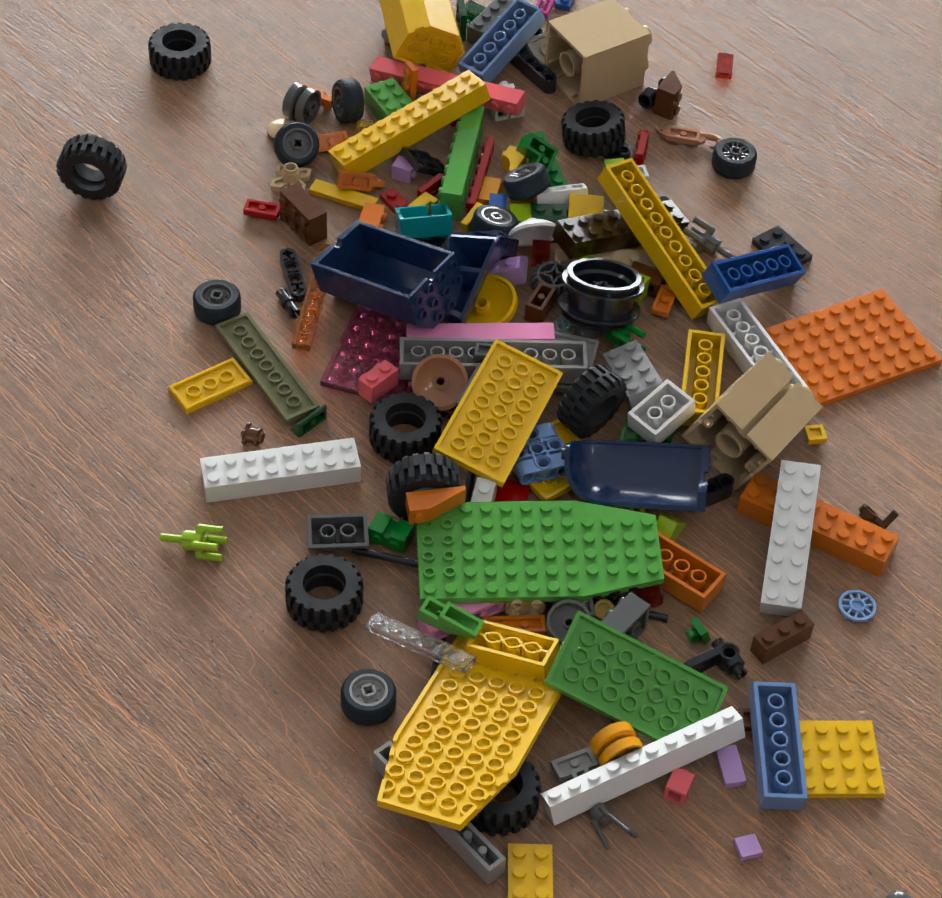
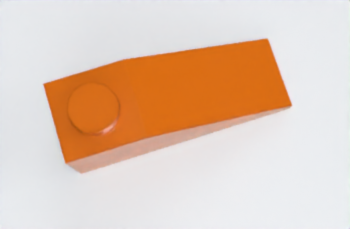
[405,486,466,524]

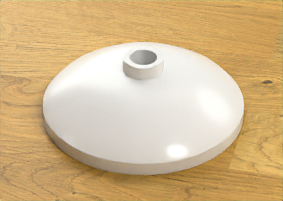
[508,218,556,247]

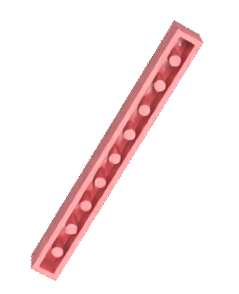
[369,56,526,116]

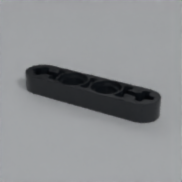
[280,248,307,302]

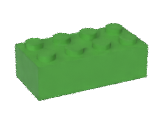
[364,78,413,120]

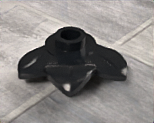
[604,141,631,160]

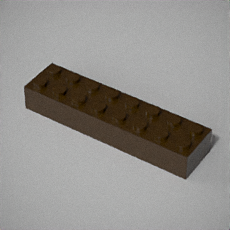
[552,200,690,259]

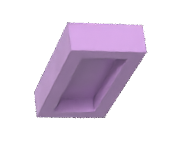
[714,745,747,788]

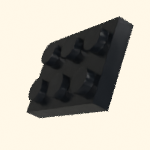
[751,225,813,265]

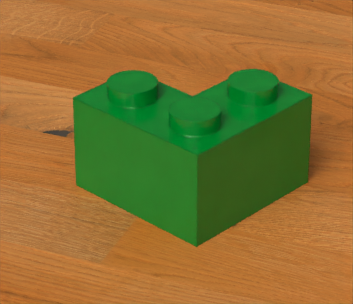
[516,133,559,173]

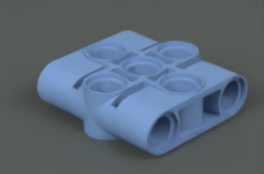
[512,423,566,485]

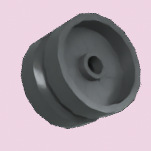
[282,82,322,124]
[546,599,591,648]

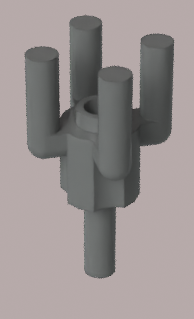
[683,216,736,258]

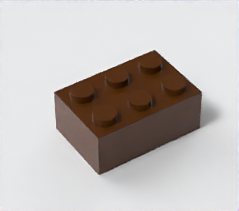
[279,183,327,246]

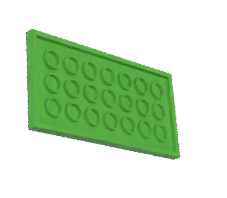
[544,610,729,762]

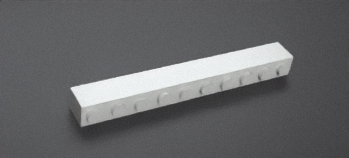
[541,706,745,826]

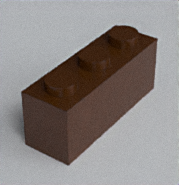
[750,610,814,664]

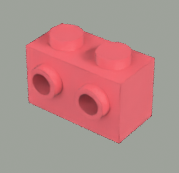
[358,360,399,404]

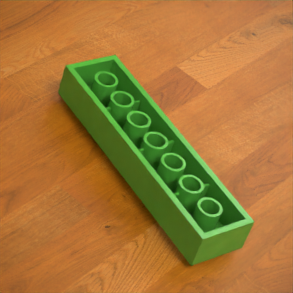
[438,106,484,221]

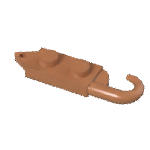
[656,125,721,149]

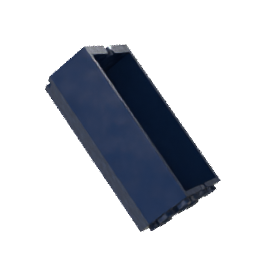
[310,220,463,329]

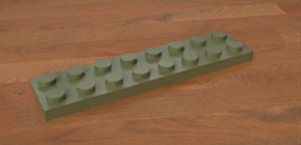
[215,312,320,425]

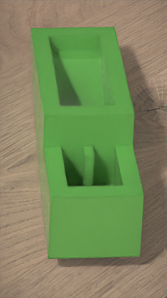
[416,595,485,639]

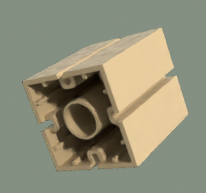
[681,351,823,490]

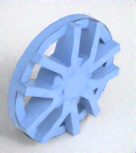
[838,590,876,623]

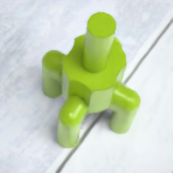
[160,524,228,562]

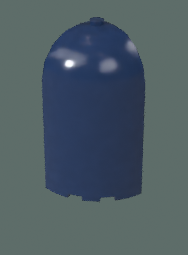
[561,440,711,512]

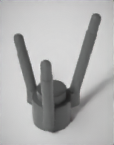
[590,803,638,849]

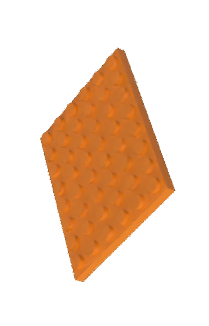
[764,289,942,406]

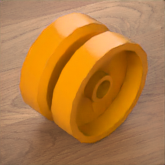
[589,721,644,766]

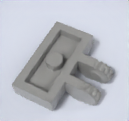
[550,747,599,783]

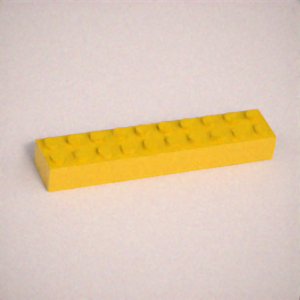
[328,70,490,173]
[597,158,722,320]

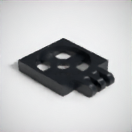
[400,147,445,176]

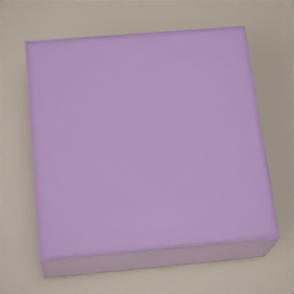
[733,833,763,861]

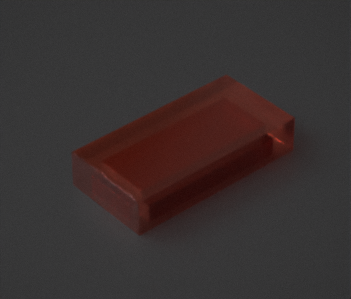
[715,52,734,79]

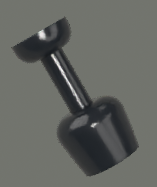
[638,77,666,109]

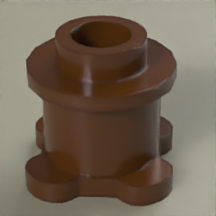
[241,422,265,447]

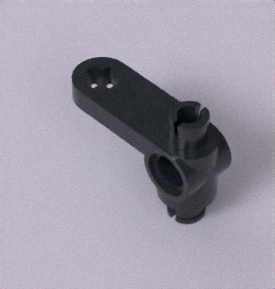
[683,637,748,680]

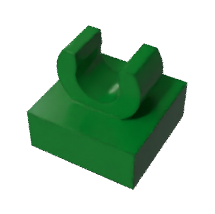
[685,617,711,644]

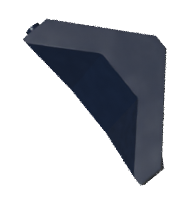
[439,230,519,323]

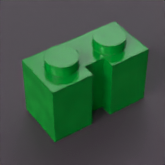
[368,511,414,554]

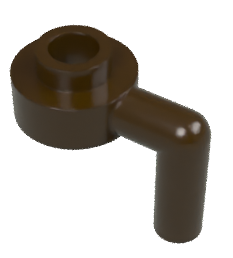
[858,503,899,529]

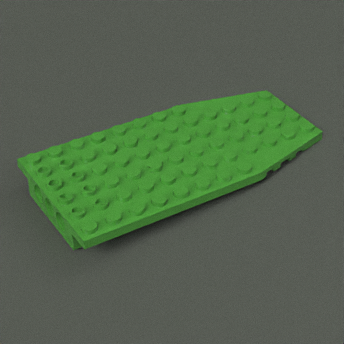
[416,501,664,604]

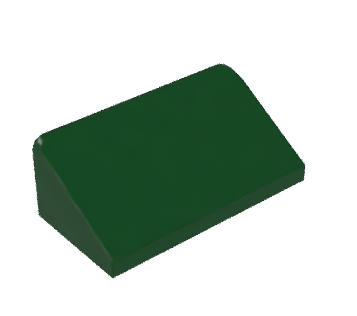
[290,404,327,438]

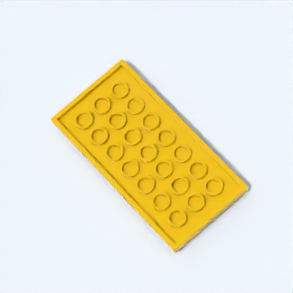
[432,339,563,487]

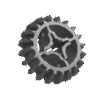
[530,259,569,300]

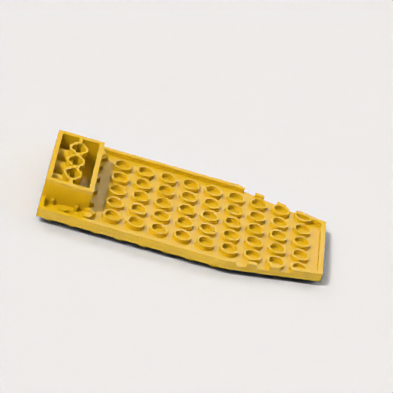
[377,619,562,831]

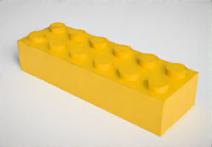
[681,329,725,426]

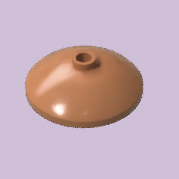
[412,354,468,411]

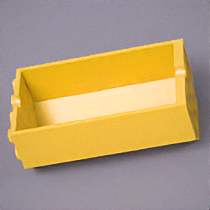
[379,0,465,73]

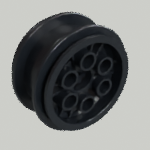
[558,258,645,332]

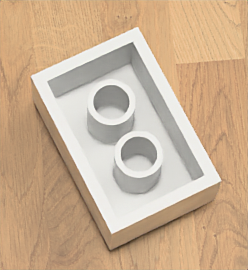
[628,379,695,443]

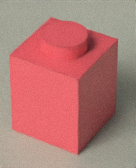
[663,768,695,806]

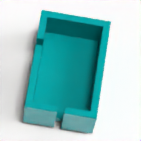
[395,203,453,239]

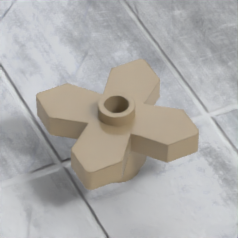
[270,162,311,192]

